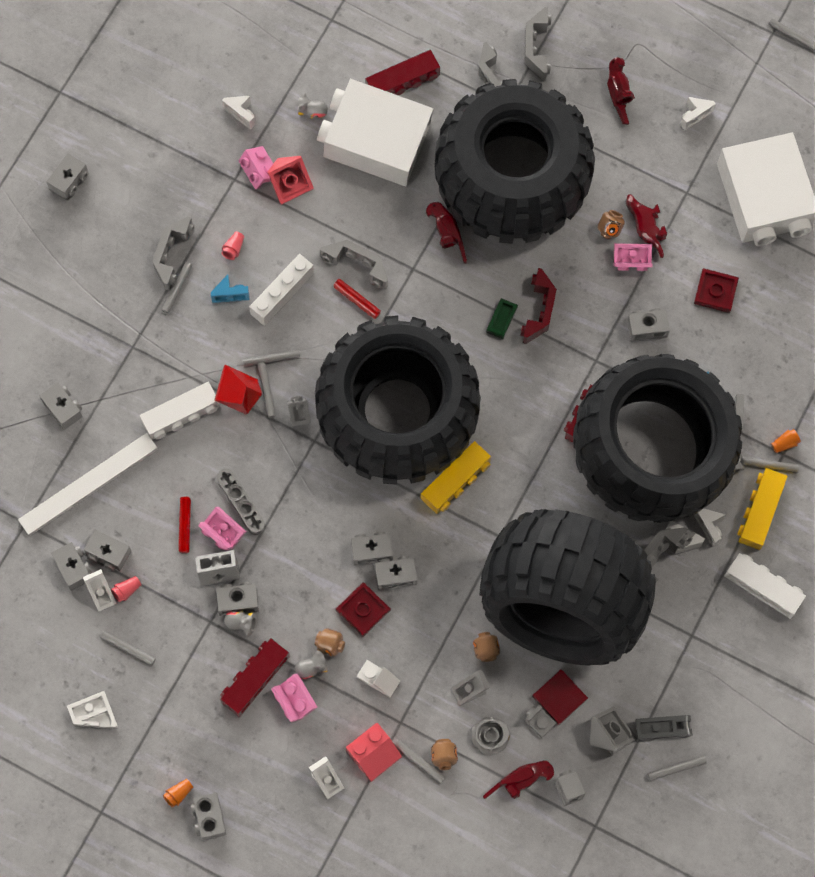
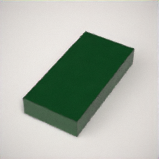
[486,298,518,339]

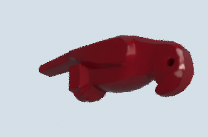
[607,57,635,125]
[426,202,467,264]
[483,760,554,799]

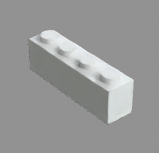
[249,253,314,326]
[140,381,220,440]
[724,553,806,619]

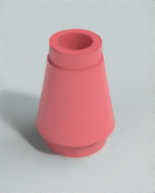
[221,232,244,260]
[111,576,141,602]

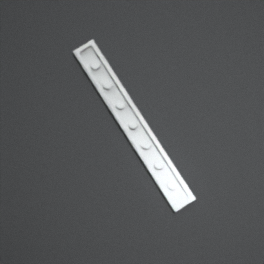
[18,433,158,536]

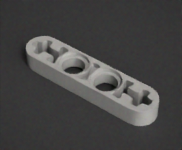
[217,469,265,535]

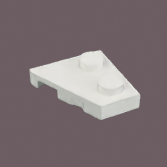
[67,691,118,728]

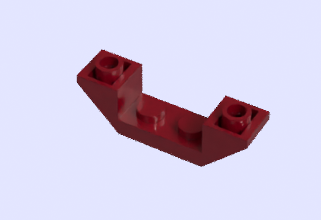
[520,268,557,344]

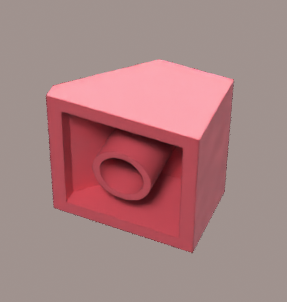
[346,723,402,782]

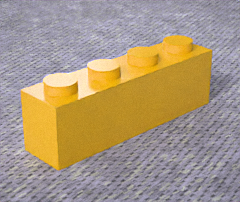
[421,441,491,514]
[737,468,788,550]

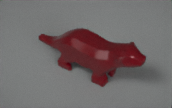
[626,194,667,258]

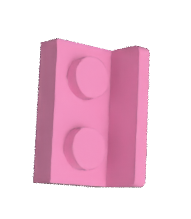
[271,674,317,722]

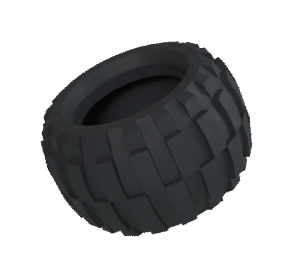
[434,79,595,244]
[315,315,481,485]
[479,509,656,666]

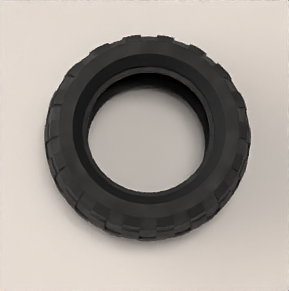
[573,354,742,523]

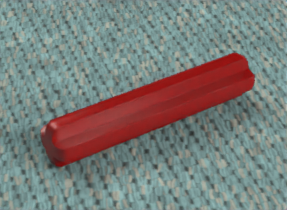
[334,279,381,319]
[179,497,191,553]

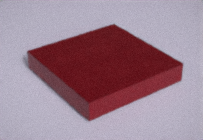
[694,268,739,313]
[336,582,391,637]
[532,669,588,725]

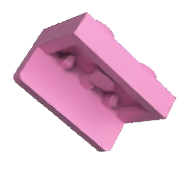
[239,146,273,189]
[613,243,652,271]
[198,506,247,551]

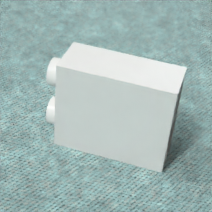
[317,79,434,187]
[717,132,815,246]

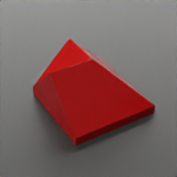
[214,365,262,414]

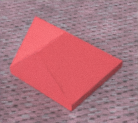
[267,156,314,204]

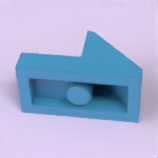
[211,274,250,303]

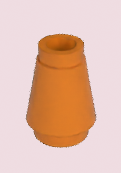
[771,429,801,453]
[163,779,193,808]

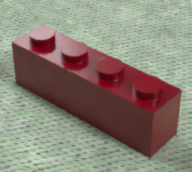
[365,49,440,95]
[220,638,290,718]

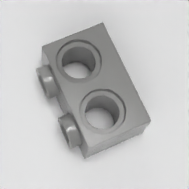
[191,793,226,840]

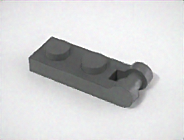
[635,715,693,740]

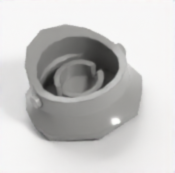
[472,717,510,755]

